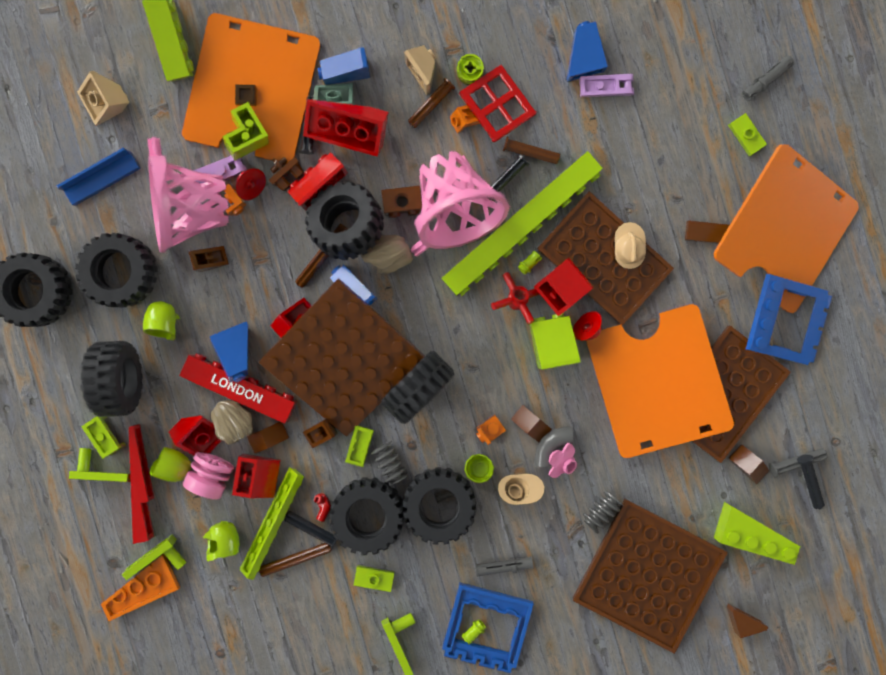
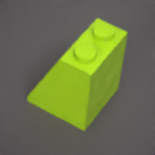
[530,313,581,369]

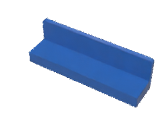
[56,148,141,206]

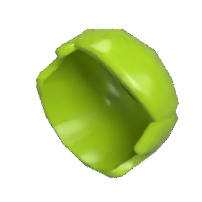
[464,454,494,483]

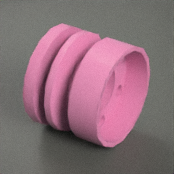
[183,452,234,500]

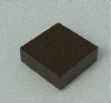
[235,84,256,106]

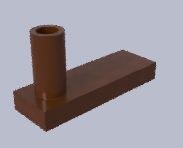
[685,220,730,244]

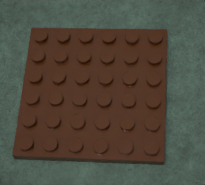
[259,278,425,437]
[572,498,728,654]

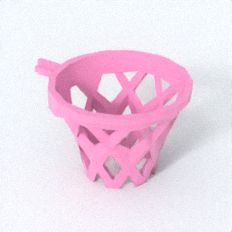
[147,137,229,253]
[410,151,510,257]

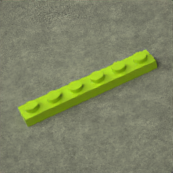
[239,467,304,580]

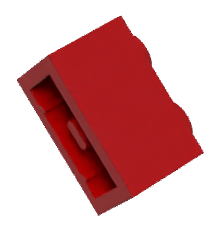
[534,258,594,316]
[232,453,281,498]

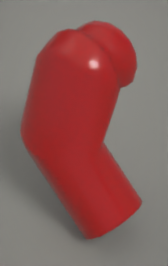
[314,493,331,522]

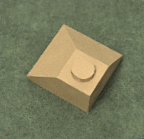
[404,45,436,95]
[77,71,129,126]

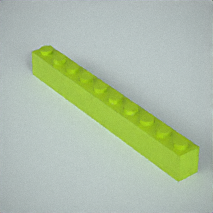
[441,151,603,296]

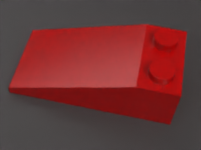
[303,99,389,157]

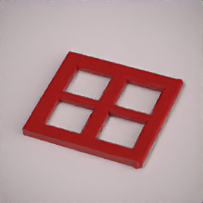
[459,65,537,142]

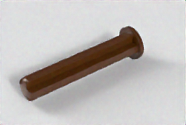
[408,78,456,128]
[503,136,560,164]

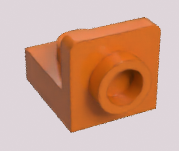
[450,105,480,133]
[224,184,247,216]
[476,414,506,445]

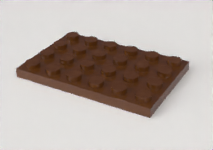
[537,191,674,325]
[692,325,791,463]

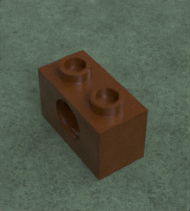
[381,185,422,218]

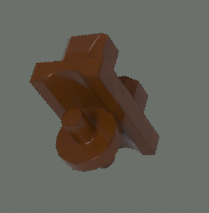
[269,157,304,191]

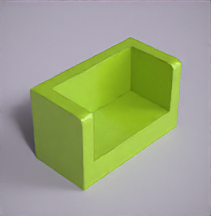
[81,416,126,459]

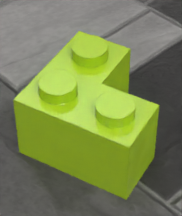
[223,102,269,161]

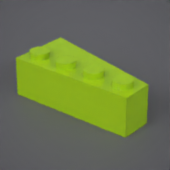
[142,0,194,82]
[714,502,800,565]

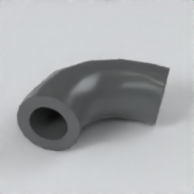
[534,426,573,467]

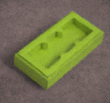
[728,113,767,156]
[345,425,374,467]
[353,565,395,592]

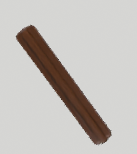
[295,224,348,288]
[259,543,332,577]

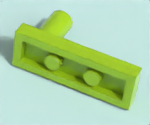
[69,448,131,482]
[122,534,186,581]
[381,613,415,675]

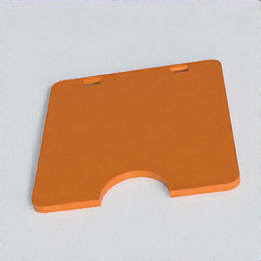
[182,13,321,164]
[714,144,859,313]
[586,304,734,458]

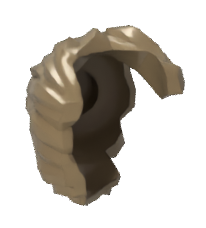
[361,234,413,275]
[210,400,253,445]

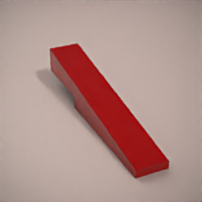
[129,424,154,544]

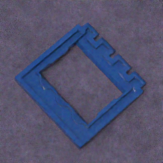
[746,274,832,365]
[442,582,534,673]

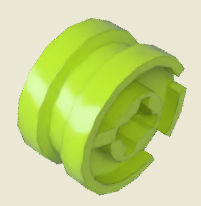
[457,54,484,85]

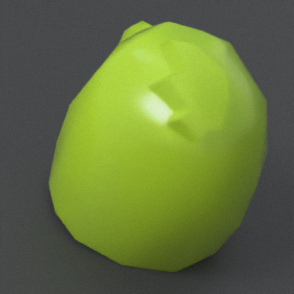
[143,301,180,341]
[150,447,192,482]
[203,521,240,561]

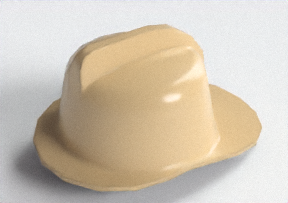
[615,222,646,269]
[498,474,544,505]

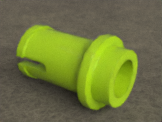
[518,251,542,275]
[462,619,486,644]

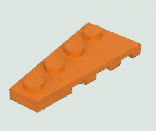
[101,554,180,621]

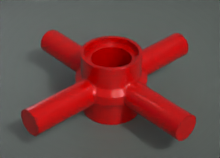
[491,272,540,324]

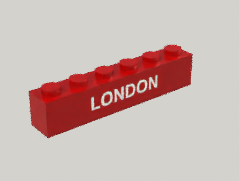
[179,353,297,424]

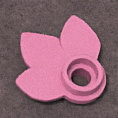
[548,443,577,478]

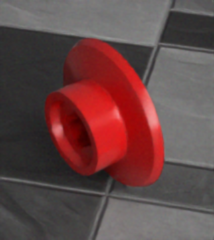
[236,169,266,200]
[573,311,602,341]

